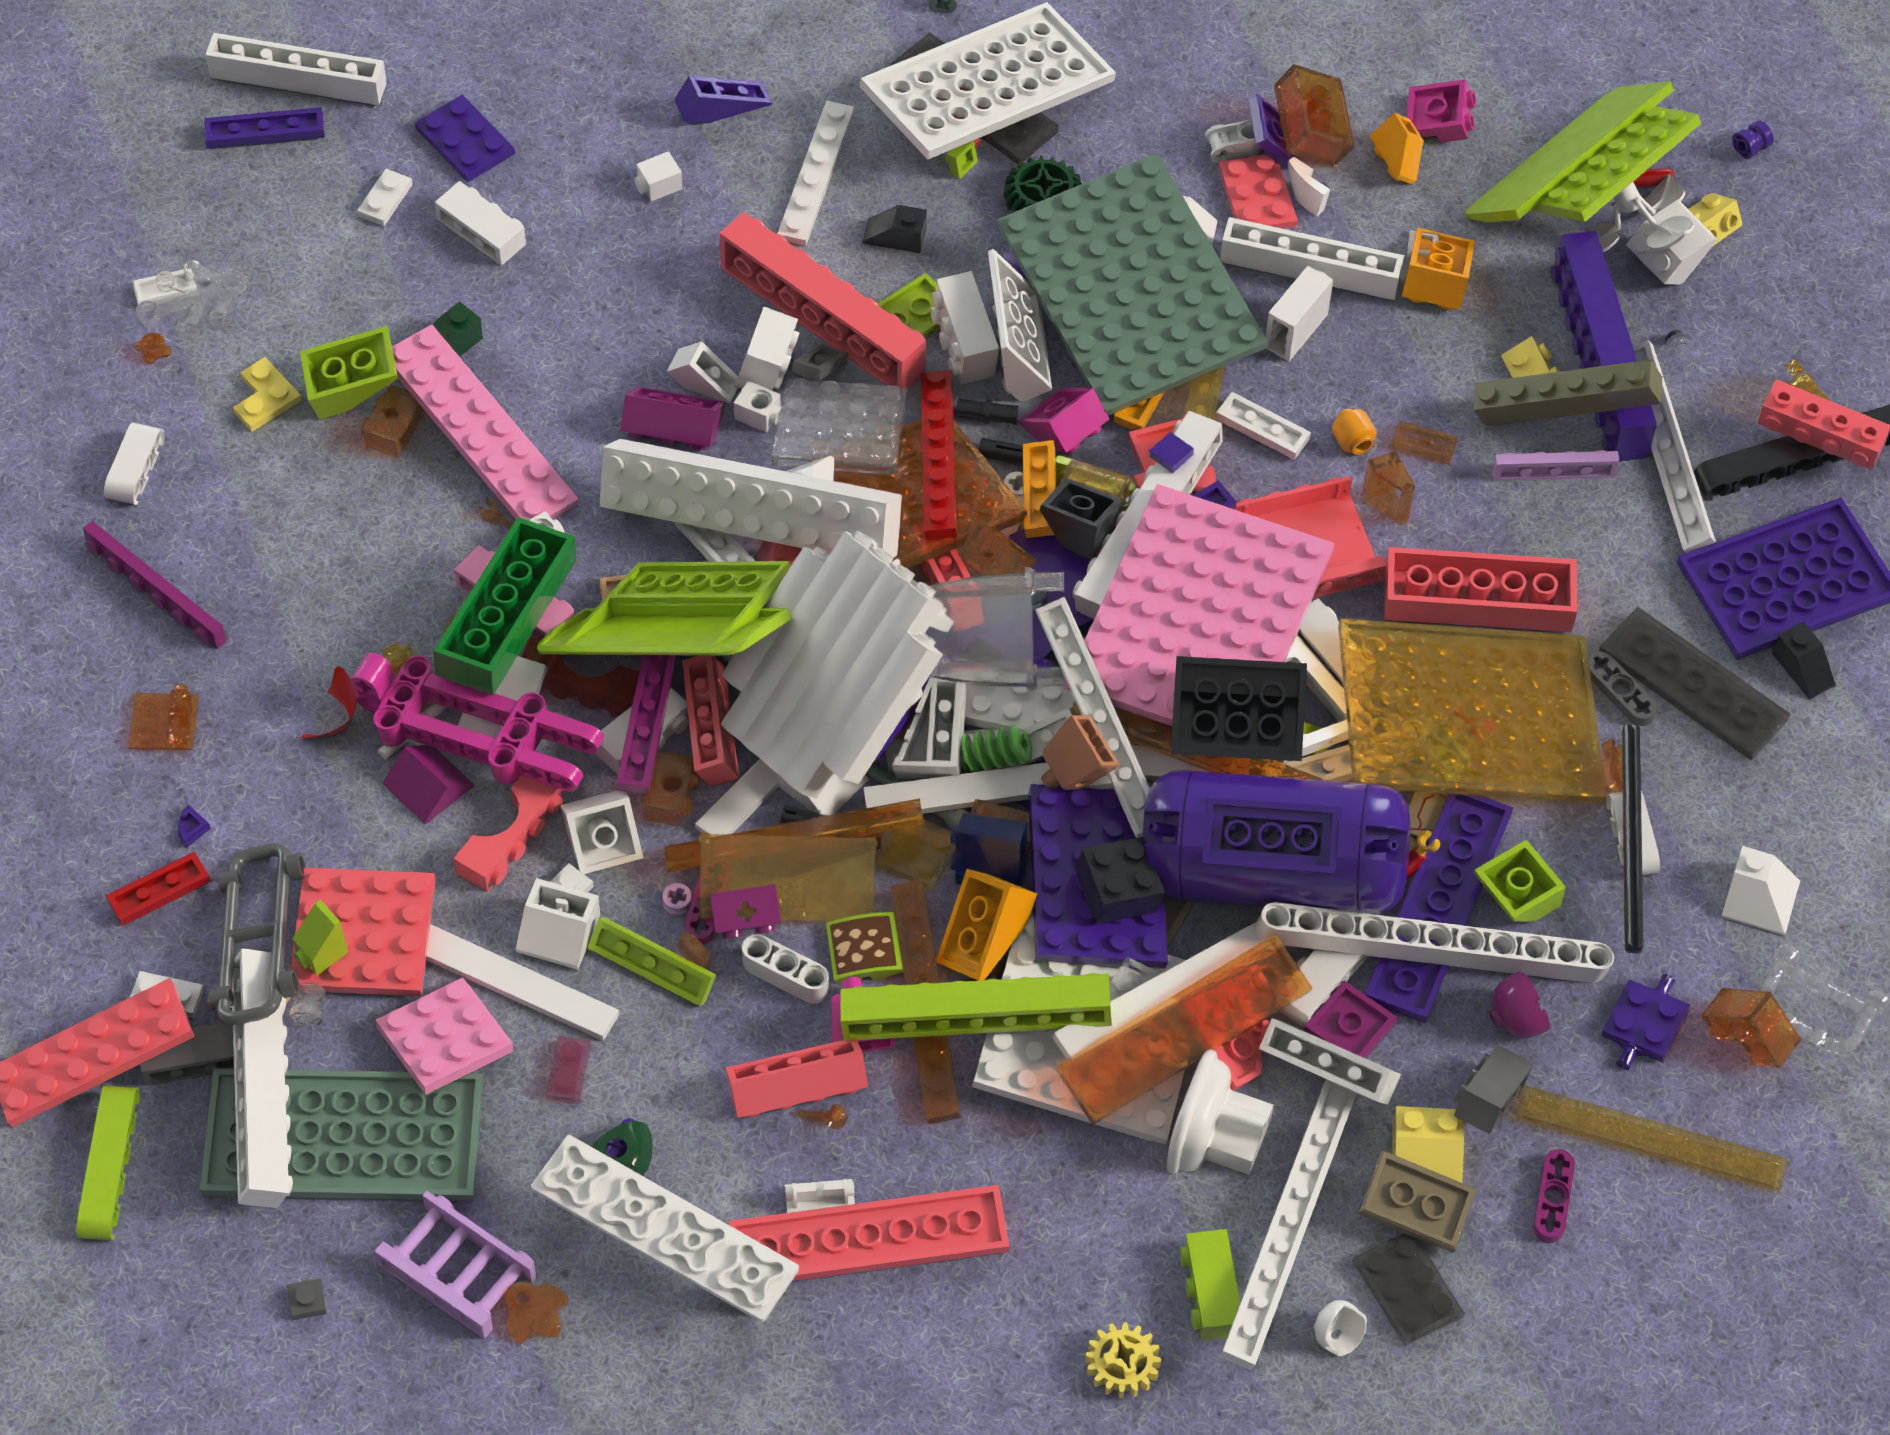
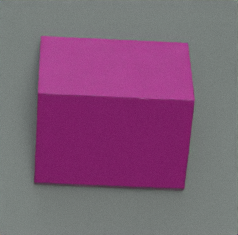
[383,745,474,825]

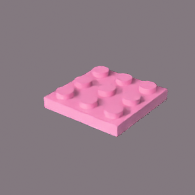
[376,978,513,1095]

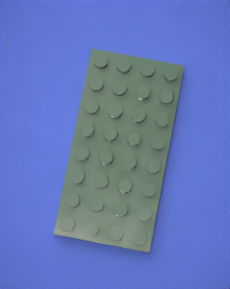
[200,1068,483,1201]

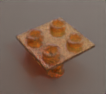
[128,684,199,750]

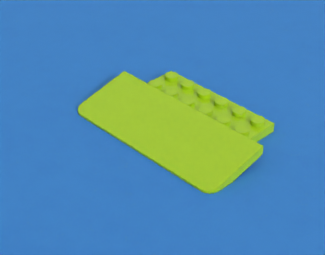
[1465,81,1701,222]
[537,561,792,656]

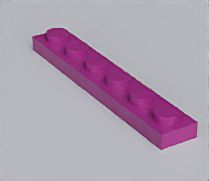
[83,521,226,649]
[616,655,677,794]

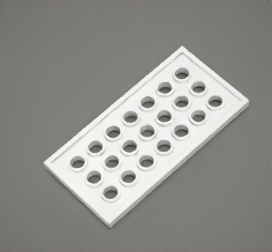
[859,2,1116,160]

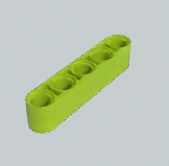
[76,1085,140,1241]

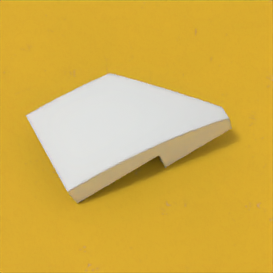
[1288,157,1330,217]

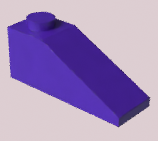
[674,75,772,123]

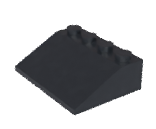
[1171,656,1307,761]

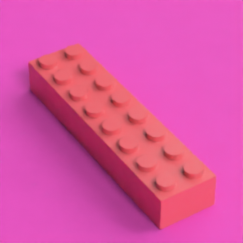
[720,212,926,396]

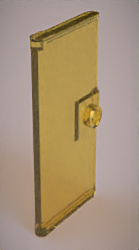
[699,833,877,921]

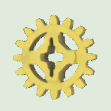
[1085,1322,1161,1399]

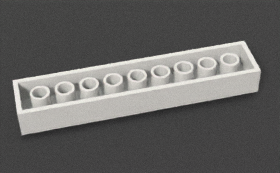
[600,439,902,557]

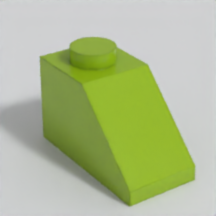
[292,900,349,976]

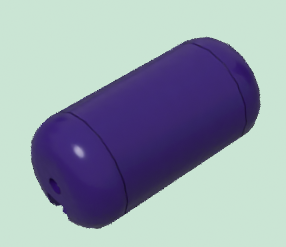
[1142,770,1411,914]

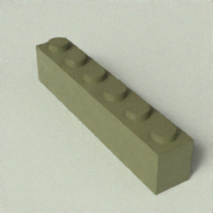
[1473,359,1663,426]

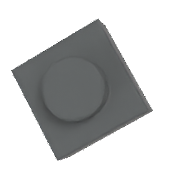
[287,1278,327,1320]

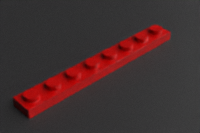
[921,370,957,540]

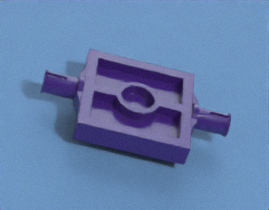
[1602,974,1690,1070]

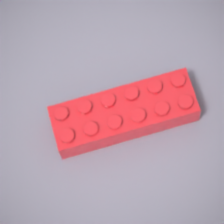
[1384,547,1577,632]

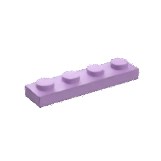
[1492,450,1619,481]

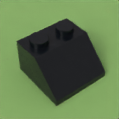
[1040,478,1123,559]

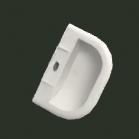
[1166,1049,1274,1175]

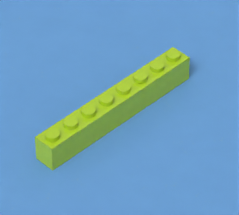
[841,973,1112,1041]

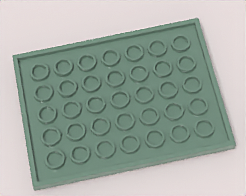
[997,153,1268,416]

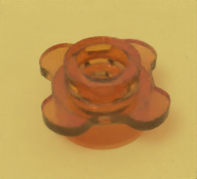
[136,333,172,364]

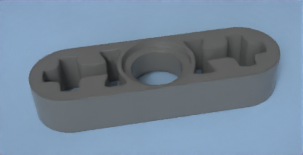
[1585,651,1657,726]

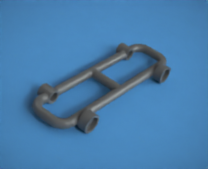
[208,843,306,1025]

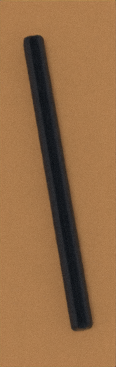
[1622,724,1644,954]

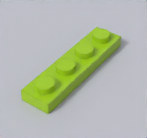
[587,917,716,1006]

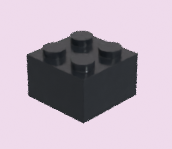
[1074,837,1165,924]

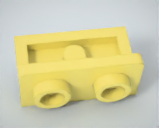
[1688,193,1742,246]
[1501,336,1560,378]

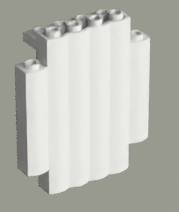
[721,531,954,799]

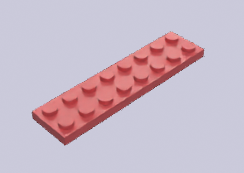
[729,1185,1010,1281]

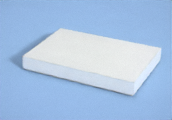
[458,656,548,739]

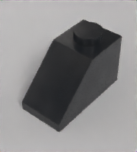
[862,205,927,253]
[1772,621,1836,700]

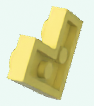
[233,357,302,432]

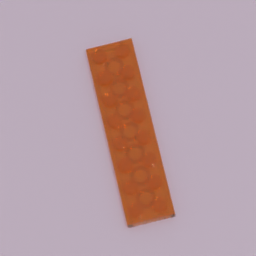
[1055,934,1313,1125]

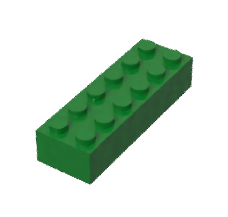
[433,517,576,696]

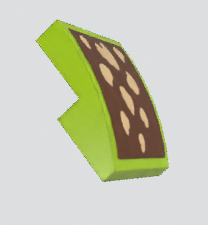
[826,912,905,984]

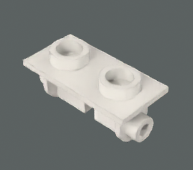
[785,1179,855,1213]

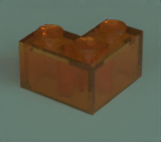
[1701,988,1801,1068]

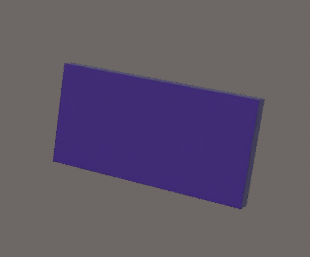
[1009,529,1094,631]

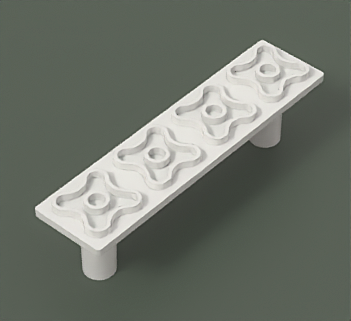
[531,1135,799,1322]

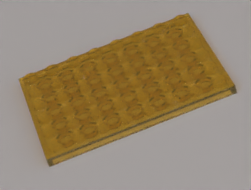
[1338,619,1606,804]

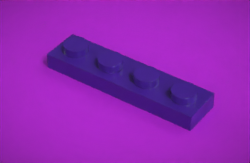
[204,107,325,148]

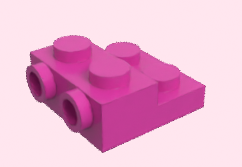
[1406,79,1476,143]

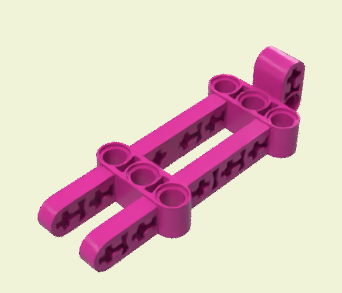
[351,652,604,792]

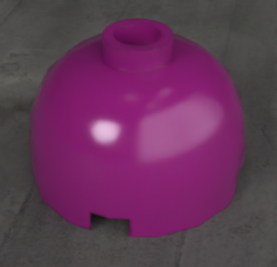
[1489,971,1550,1039]

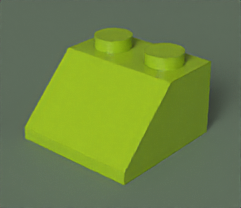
[1474,839,1566,922]

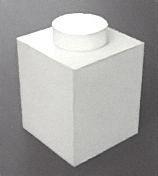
[635,151,683,201]

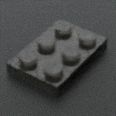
[1352,1233,1465,1347]

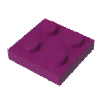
[1304,980,1398,1059]

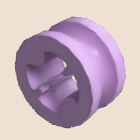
[662,883,692,915]

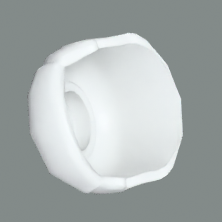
[1314,1300,1367,1356]

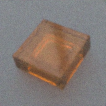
[679,931,710,970]

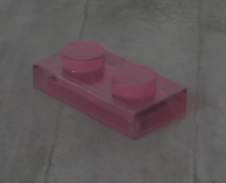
[546,1036,591,1104]

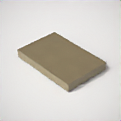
[1358,1150,1477,1253]

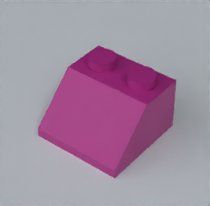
[1017,388,1110,454]

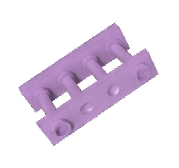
[374,1191,536,1339]

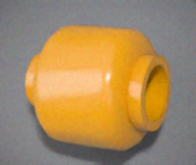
[1332,409,1377,455]

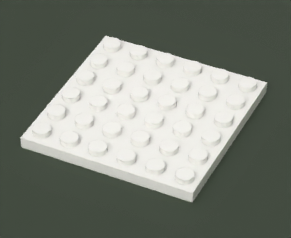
[972,913,1205,1144]

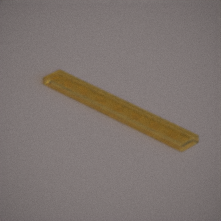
[1516,1085,1788,1192]

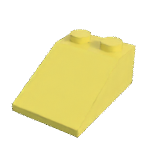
[1392,1106,1464,1183]

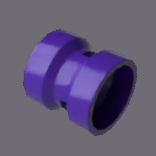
[1732,120,1774,159]

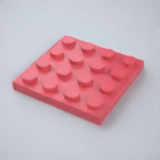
[290,868,436,996]

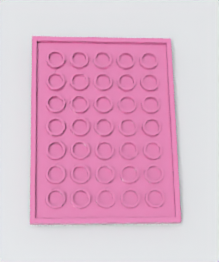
[1065,484,1335,726]

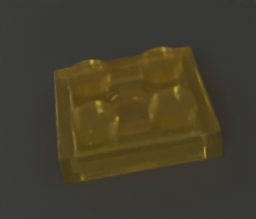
[875,815,962,892]

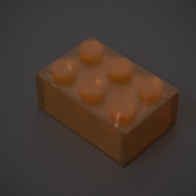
[1274,64,1355,167]

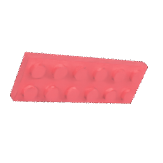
[0,978,195,1127]

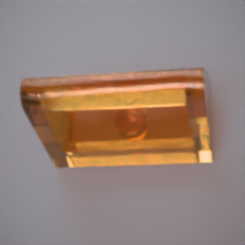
[1362,451,1415,525]

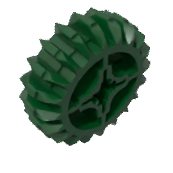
[1003,155,1082,213]

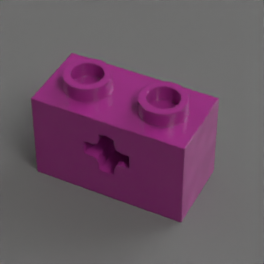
[709,884,781,939]

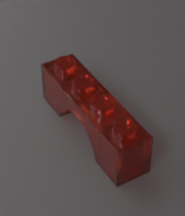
[521,636,639,718]

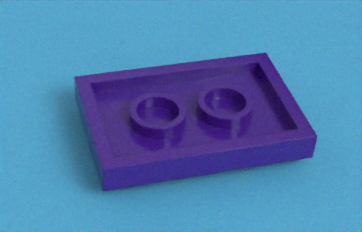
[415,94,515,183]

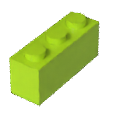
[1179,1229,1240,1341]

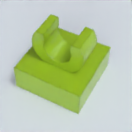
[944,140,978,179]

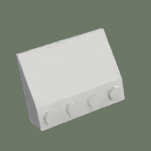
[988,249,1052,402]

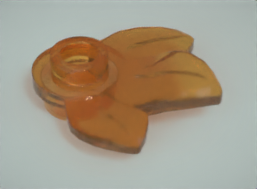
[504,1282,569,1344]

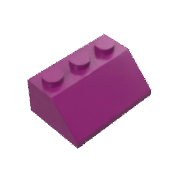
[620,386,726,450]

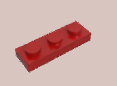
[106,852,211,926]

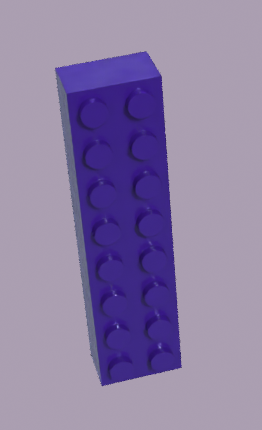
[1551,230,1657,462]

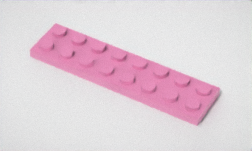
[392,324,579,520]

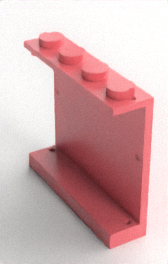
[1234,476,1387,598]

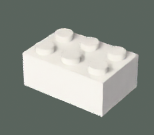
[930,271,999,385]

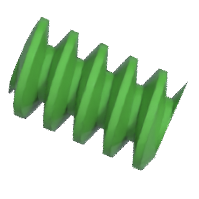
[960,725,1032,773]

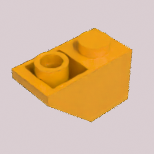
[1370,113,1424,184]

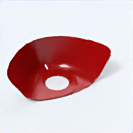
[297,666,357,738]

